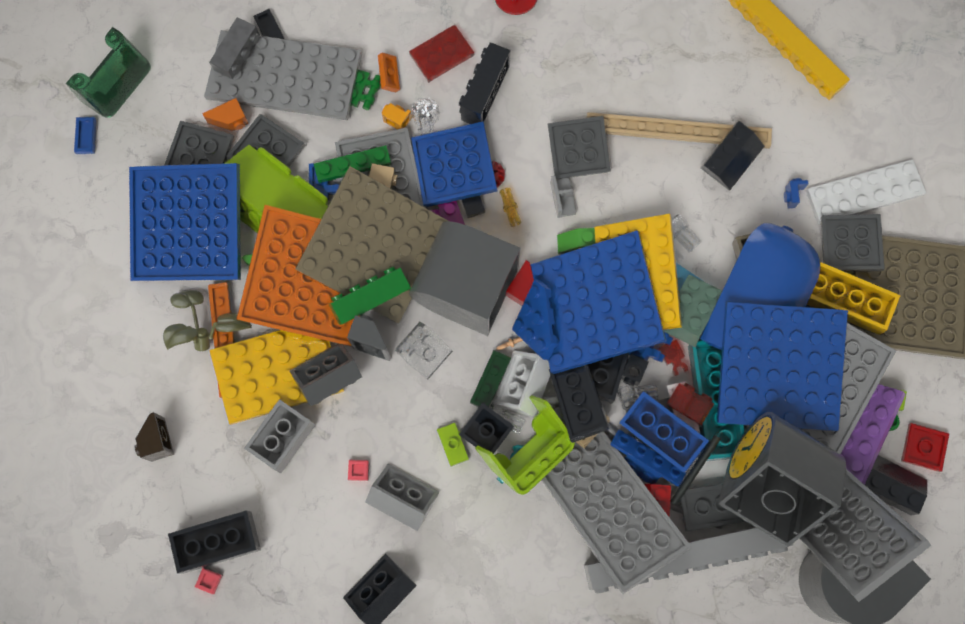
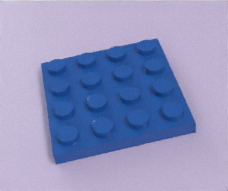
[411,122,498,207]

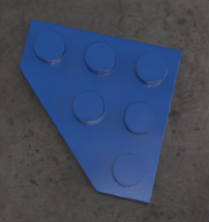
[512,279,557,360]

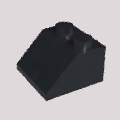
[458,402,515,454]

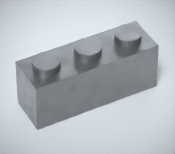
[209,17,260,79]

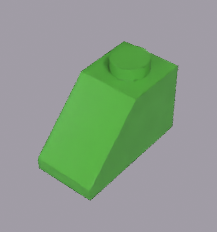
[557,228,596,254]

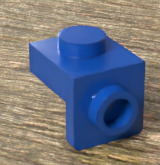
[784,178,809,209]

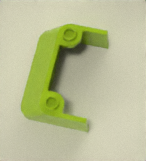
[475,395,575,495]

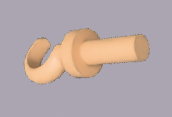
[496,337,523,350]

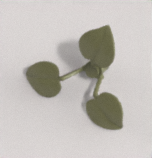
[163,290,252,351]

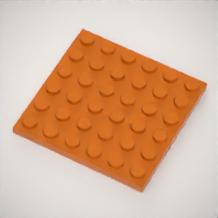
[236,205,354,346]

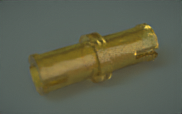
[499,188,521,227]

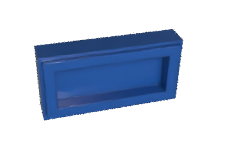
[74,117,97,154]

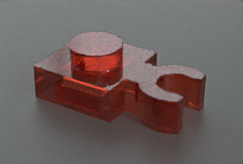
[658,339,688,376]

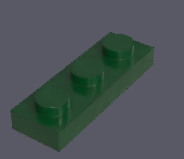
[470,350,511,407]

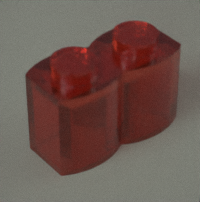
[667,383,714,426]

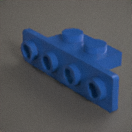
[610,430,687,487]

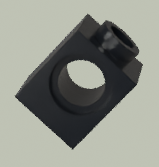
[621,354,649,387]

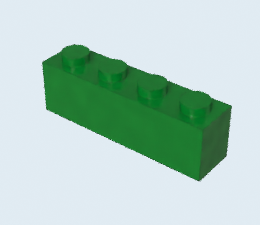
[329,266,411,325]

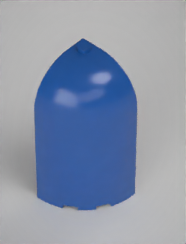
[700,223,820,350]

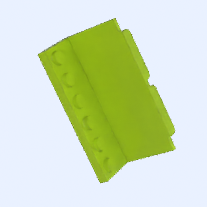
[224,145,328,233]

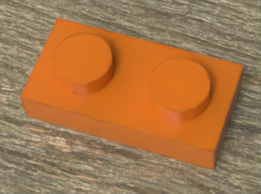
[378,52,400,93]

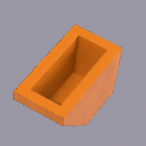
[202,98,249,131]

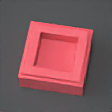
[348,460,369,481]
[195,568,223,594]

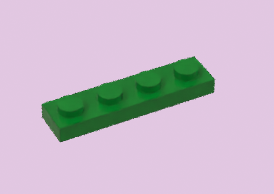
[314,145,391,183]

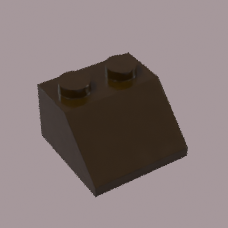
[134,412,174,462]

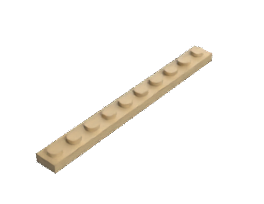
[587,112,772,149]

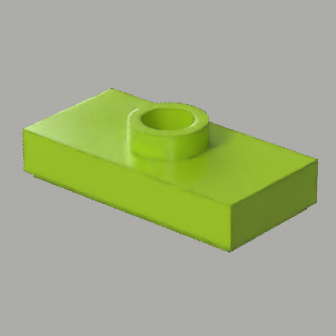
[437,423,469,467]

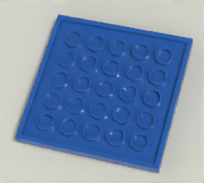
[129,163,241,281]
[530,230,666,374]
[717,302,848,431]

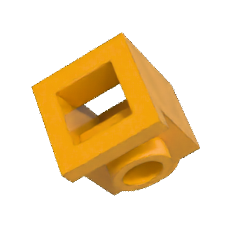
[382,103,412,130]

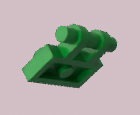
[351,70,381,110]

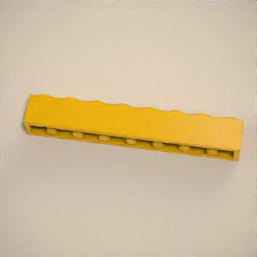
[729,0,850,100]

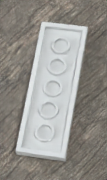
[806,159,926,225]

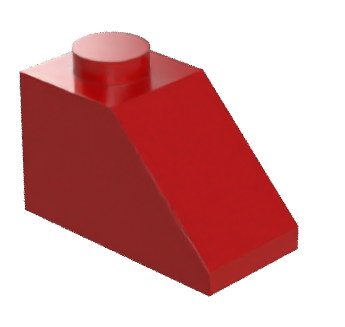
[506,260,534,306]

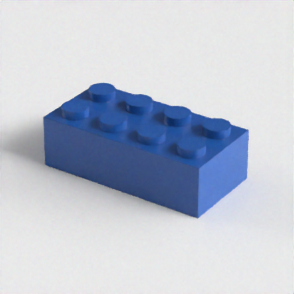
[620,391,710,473]

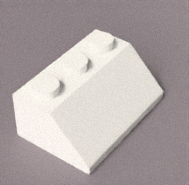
[493,350,551,418]

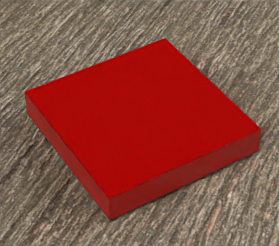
[901,423,949,472]

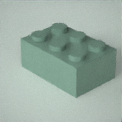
[664,274,722,347]

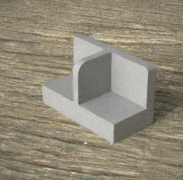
[550,176,576,218]

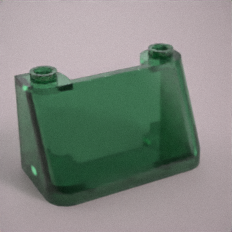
[66,27,151,118]

